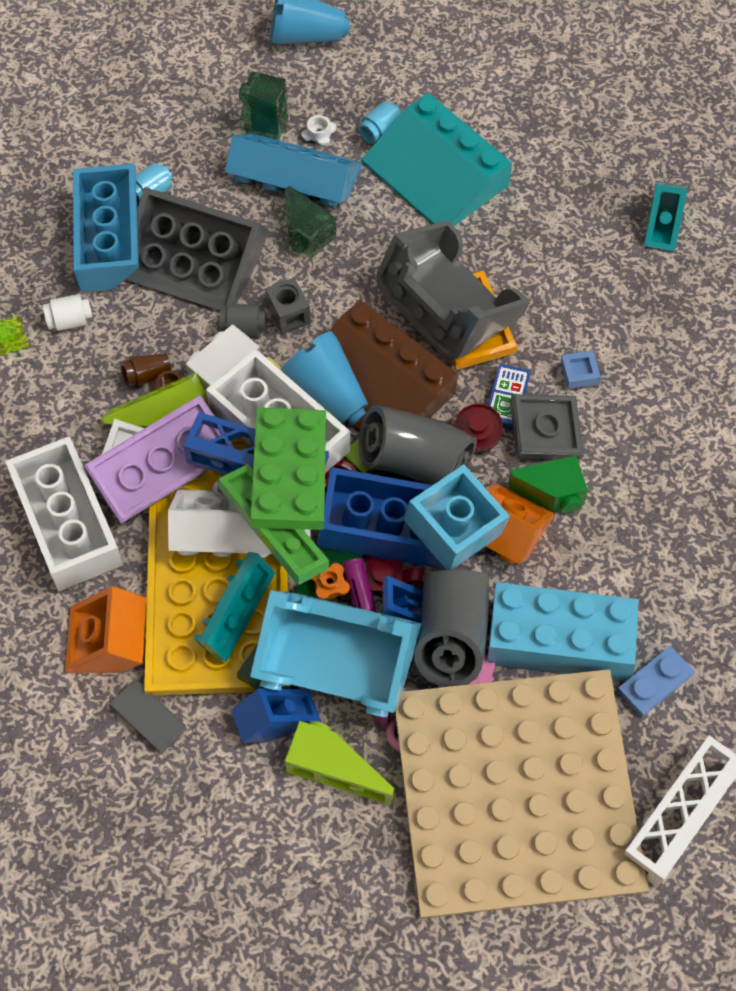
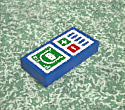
[488,364,531,430]

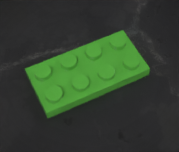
[251,407,326,530]

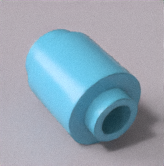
[358,101,401,144]
[136,163,172,205]

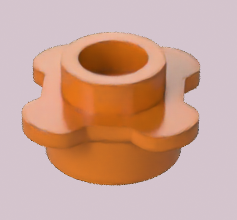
[311,563,350,600]

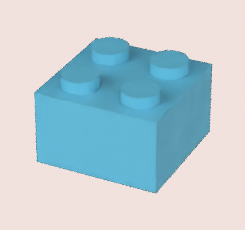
[404,464,510,570]

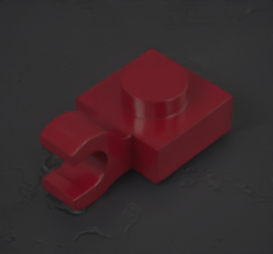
[366,558,425,597]

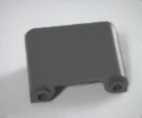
[376,220,530,360]

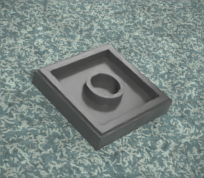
[510,394,584,460]

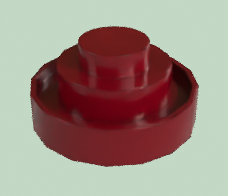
[454,404,503,453]

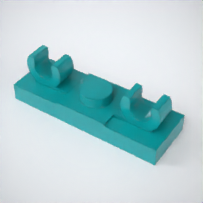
[193,552,275,662]

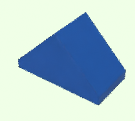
[383,576,422,623]

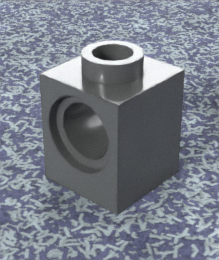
[265,277,311,334]

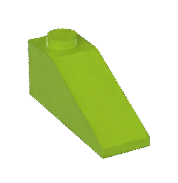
[102,372,209,426]
[285,721,394,806]

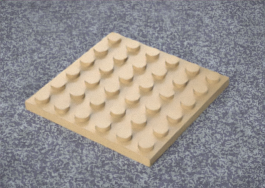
[395,669,649,919]

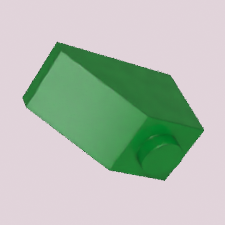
[508,455,588,513]

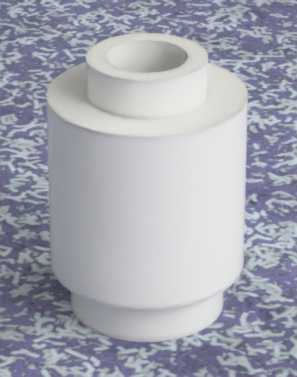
[43,294,92,331]

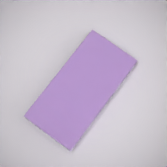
[84,395,235,524]

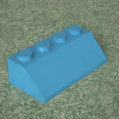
[225,133,363,206]
[73,163,139,292]

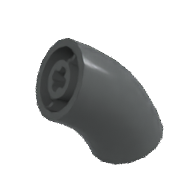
[358,405,477,485]
[414,570,489,687]

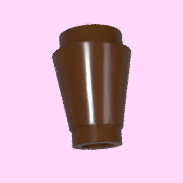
[120,353,171,388]

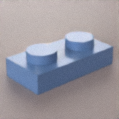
[617,645,695,718]

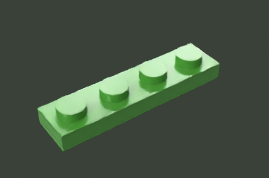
[218,464,329,585]

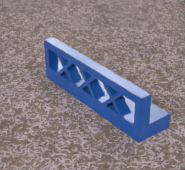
[183,412,329,475]

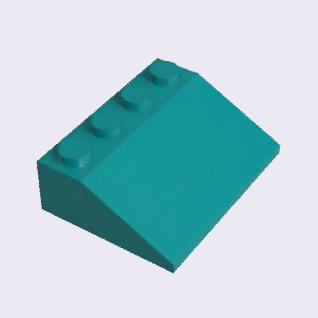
[361,92,512,226]

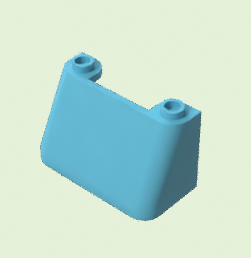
[250,590,421,717]

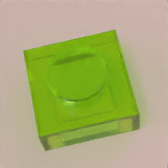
[0,315,30,356]

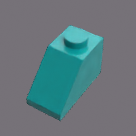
[644,181,688,251]

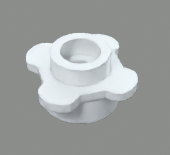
[302,115,336,146]

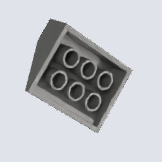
[125,187,269,311]

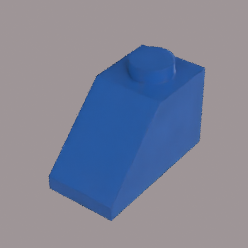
[231,689,321,743]

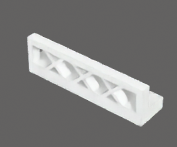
[624,735,736,888]

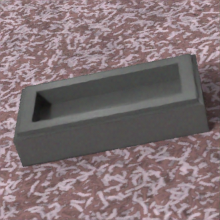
[109,678,187,755]

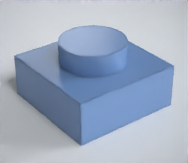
[560,350,601,389]

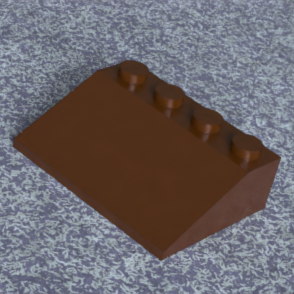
[330,299,458,432]

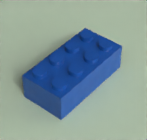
[317,467,446,570]

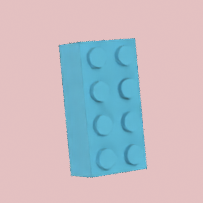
[487,582,639,681]

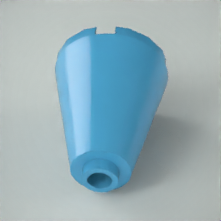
[270,0,350,45]
[281,331,368,426]

